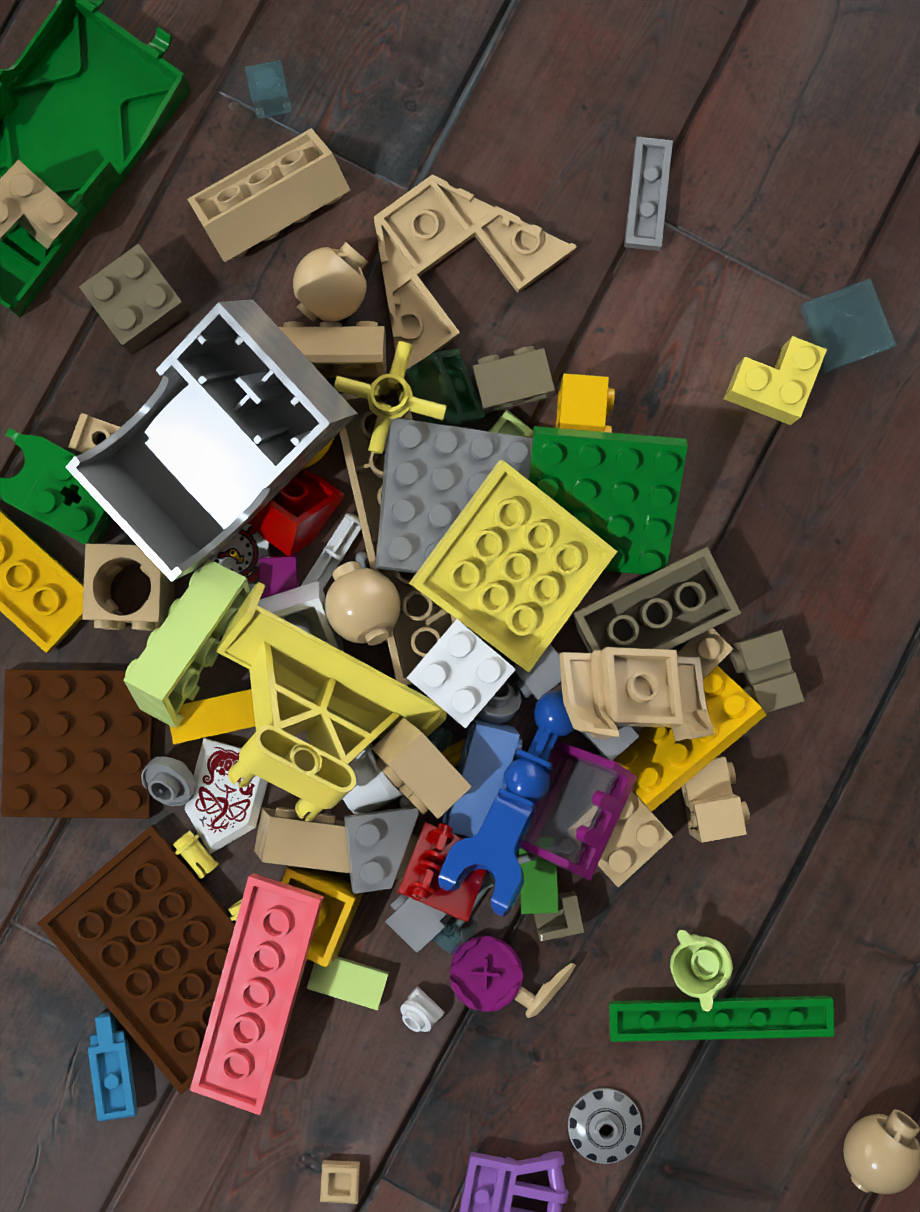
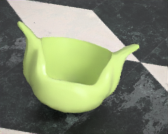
[670,930,733,1012]

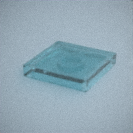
[800,278,897,373]

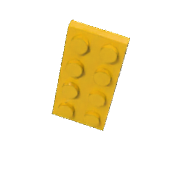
[0,509,84,653]
[613,665,766,812]

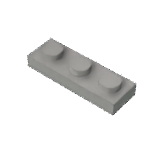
[624,137,673,251]

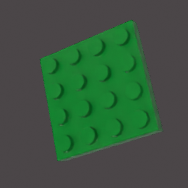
[528,426,688,575]

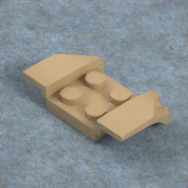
[559,647,714,742]

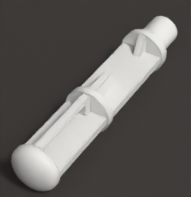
[301,513,361,589]

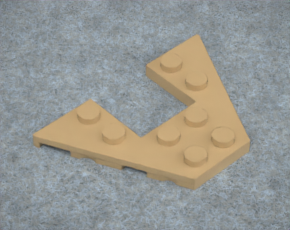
[374,174,577,376]

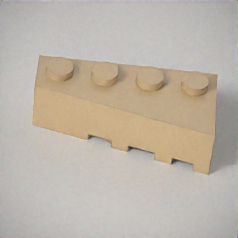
[254,807,418,880]

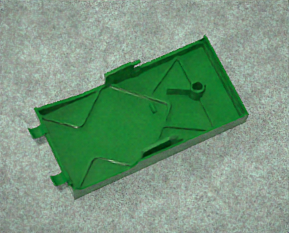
[0,0,191,318]

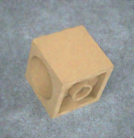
[82,544,175,631]

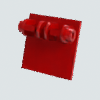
[397,822,486,922]

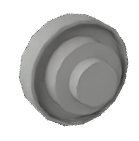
[477,679,521,724]
[141,756,196,806]

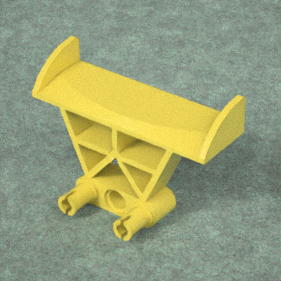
[216,582,447,821]

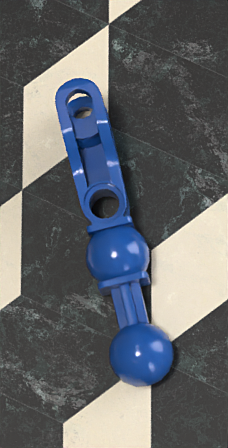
[438,690,575,917]

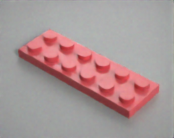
[190,873,324,1115]

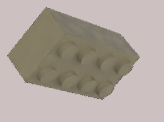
[571,547,741,653]

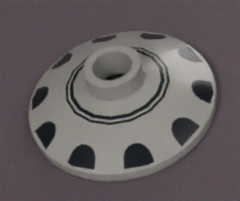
[568,1088,642,1164]

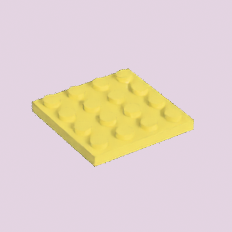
[409,460,617,673]

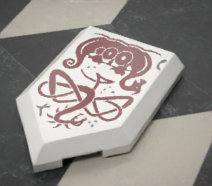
[184,738,268,854]

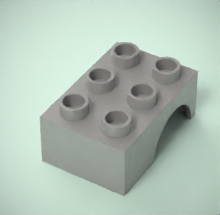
[66,300,358,582]

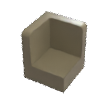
[534,890,584,941]

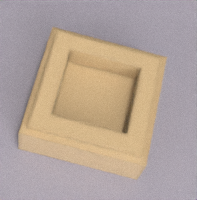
[320,1160,360,1204]

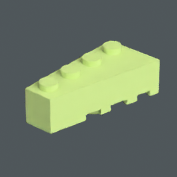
[123,559,251,729]

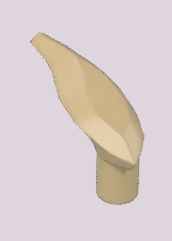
[514,962,576,1018]

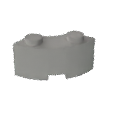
[385,873,490,952]

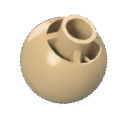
[293,242,368,322]
[325,561,401,646]
[843,1109,920,1195]

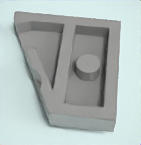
[344,806,419,894]

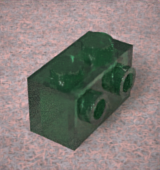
[406,349,485,428]

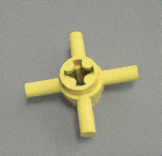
[334,341,447,454]

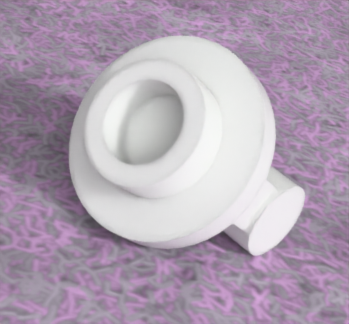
[400,986,445,1032]

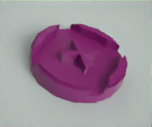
[450,935,524,1012]

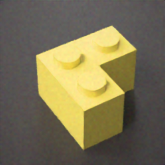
[724,336,827,425]

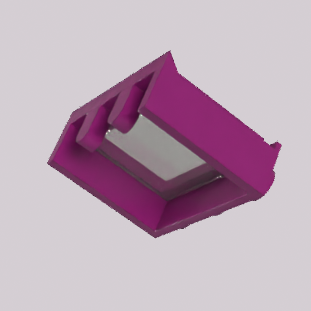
[519,741,638,881]

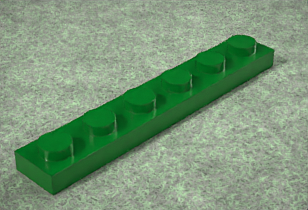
[608,996,835,1042]

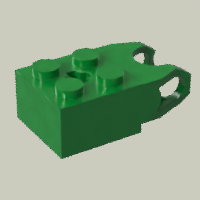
[0,428,113,545]

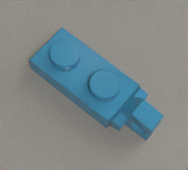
[88,1011,138,1122]

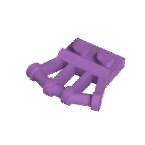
[459,1151,569,1212]

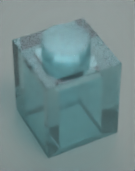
[245,60,293,119]

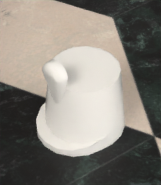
[343,744,404,814]

